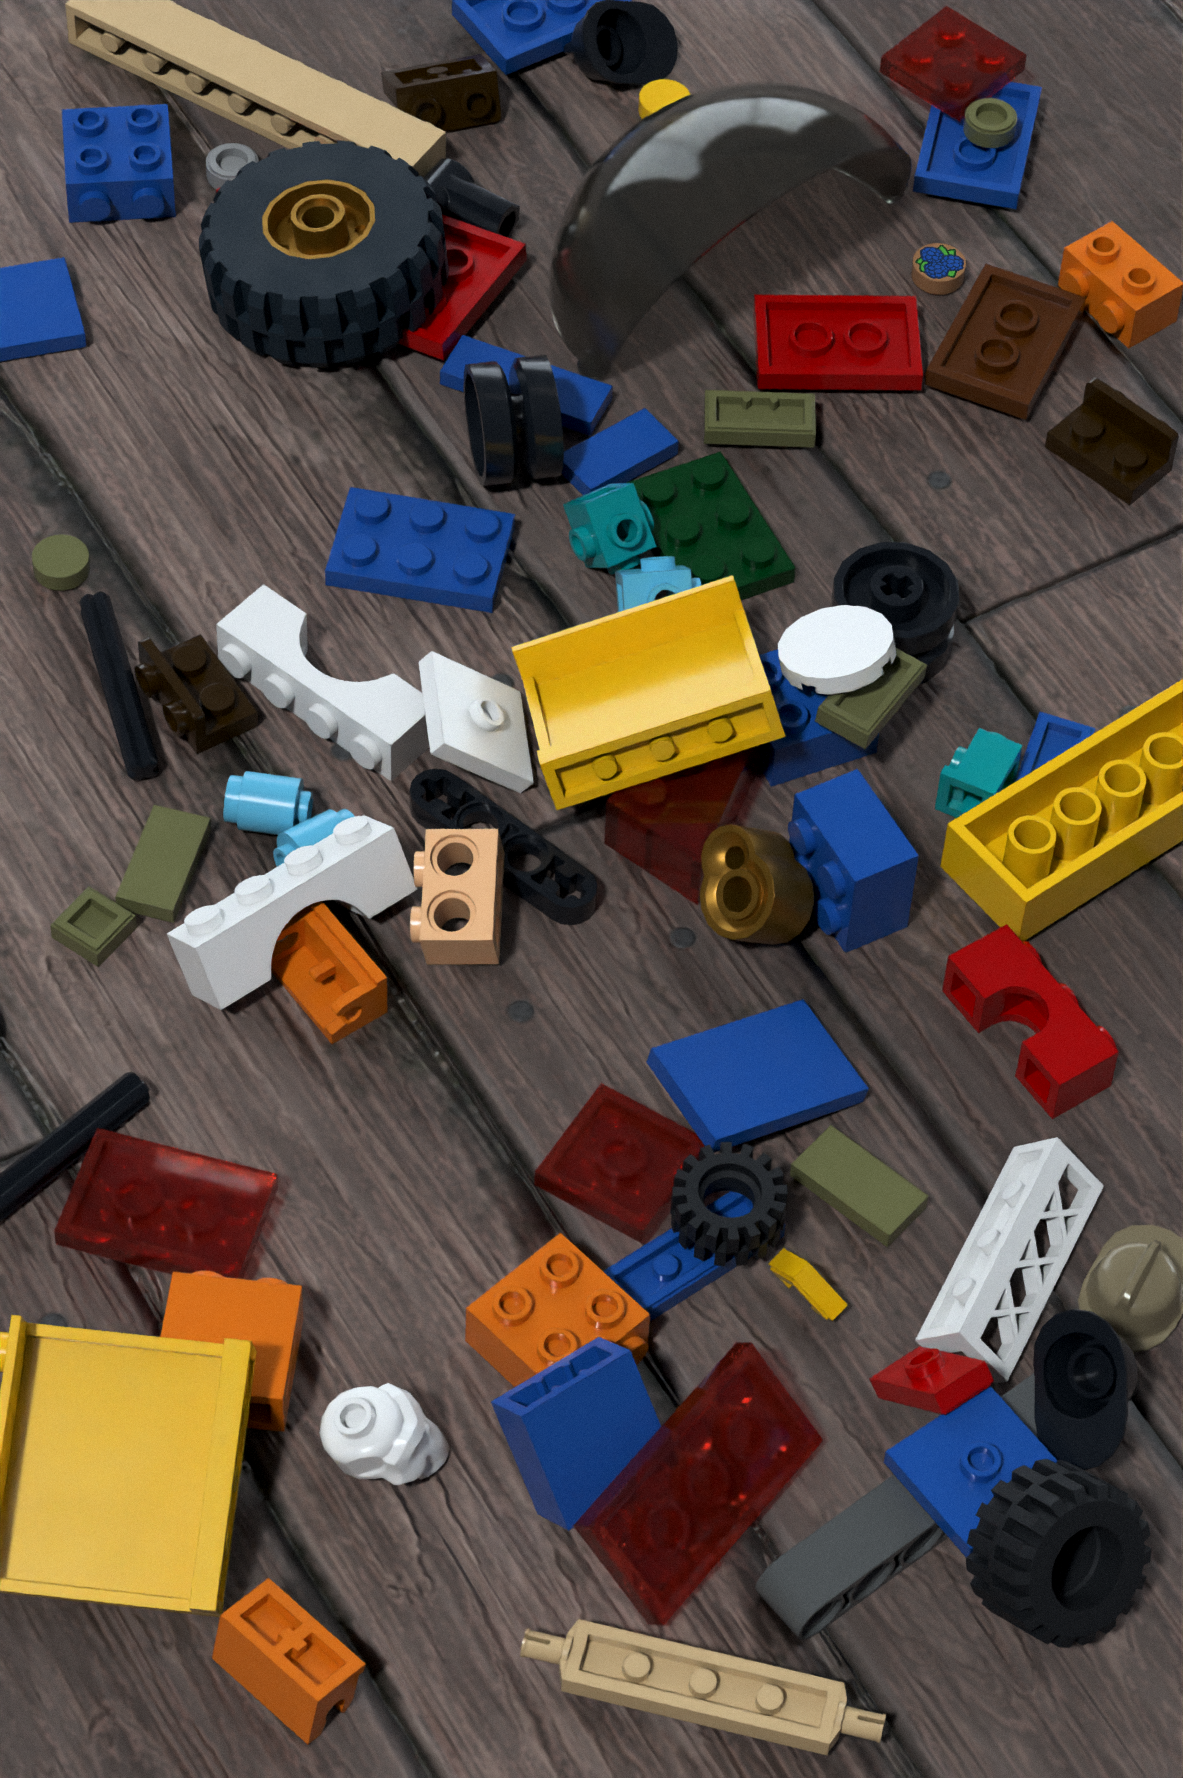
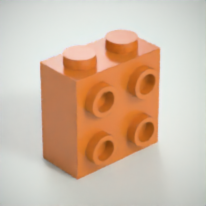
[465,1232,650,1387]
[160,1271,304,1432]

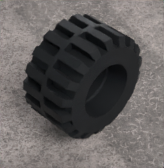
[966,1459,1152,1648]

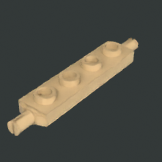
[520,1619,886,1756]

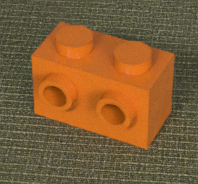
[1058,221,1183,349]

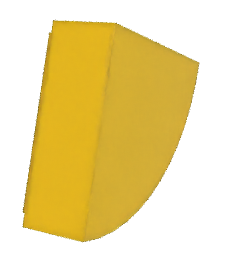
[768,1248,848,1321]

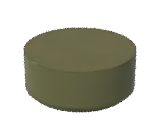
[963,98,1017,148]
[32,534,90,591]

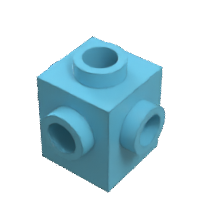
[615,556,701,612]

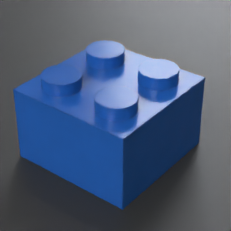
[788,769,919,953]

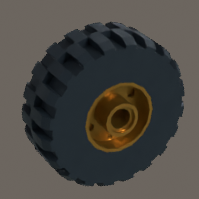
[199,140,449,367]

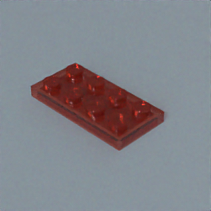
[573,1342,823,1626]

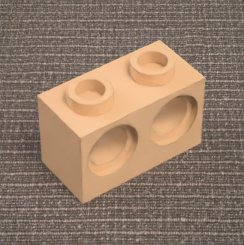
[410,829,505,965]

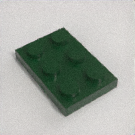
[627,451,796,601]

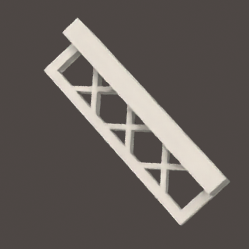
[915,1137,1104,1384]

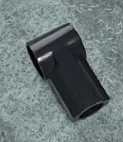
[423,158,520,238]

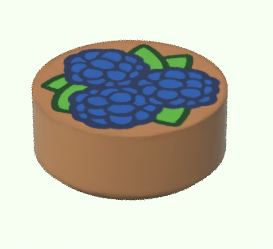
[911,243,966,295]

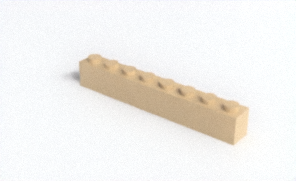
[65,0,446,177]

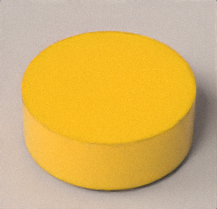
[638,79,691,129]

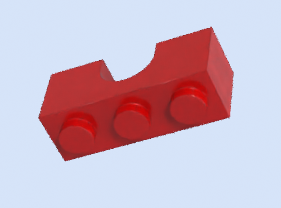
[942,924,1119,1119]

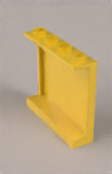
[511,575,786,810]
[0,1315,257,1617]

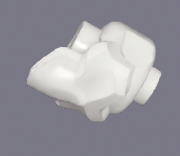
[319,1383,449,1485]

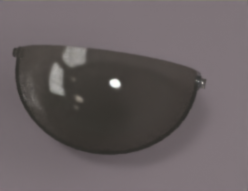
[549,82,912,379]

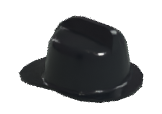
[563,0,678,84]
[1033,1309,1138,1470]

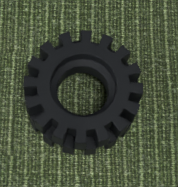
[670,1142,788,1266]

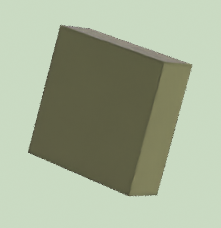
[50,886,137,967]

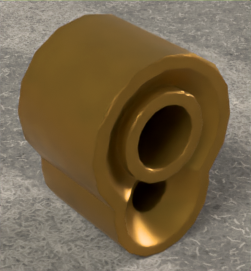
[700,824,814,945]

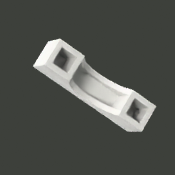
[216,584,429,781]
[167,815,417,1010]

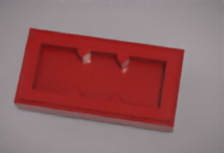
[869,1346,994,1415]

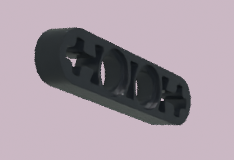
[410,769,597,926]

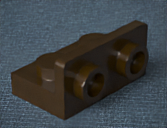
[381,54,502,131]
[1045,377,1179,506]
[134,634,258,754]

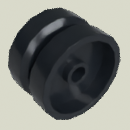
[463,355,564,486]
[831,542,959,685]

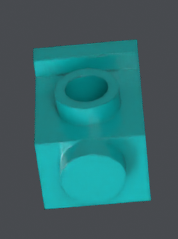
[935,728,1022,818]

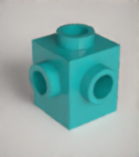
[563,483,657,574]

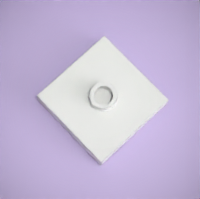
[419,651,534,793]

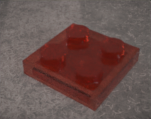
[879,6,1027,122]
[534,1083,704,1244]

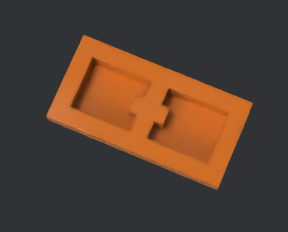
[271,901,388,1044]
[212,1578,366,1745]

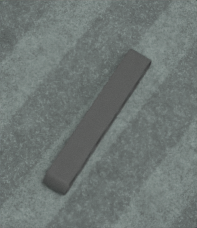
[755,1373,1140,1640]

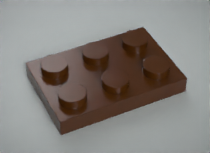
[924,263,1086,420]

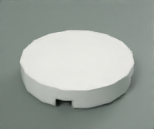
[778,605,896,695]

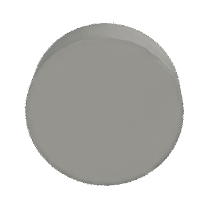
[206,143,259,189]

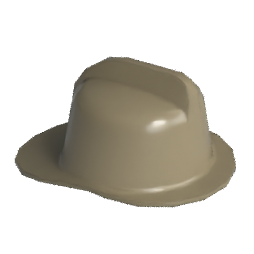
[1078,1225,1183,1352]

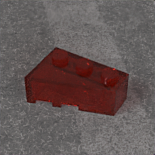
[604,745,761,905]

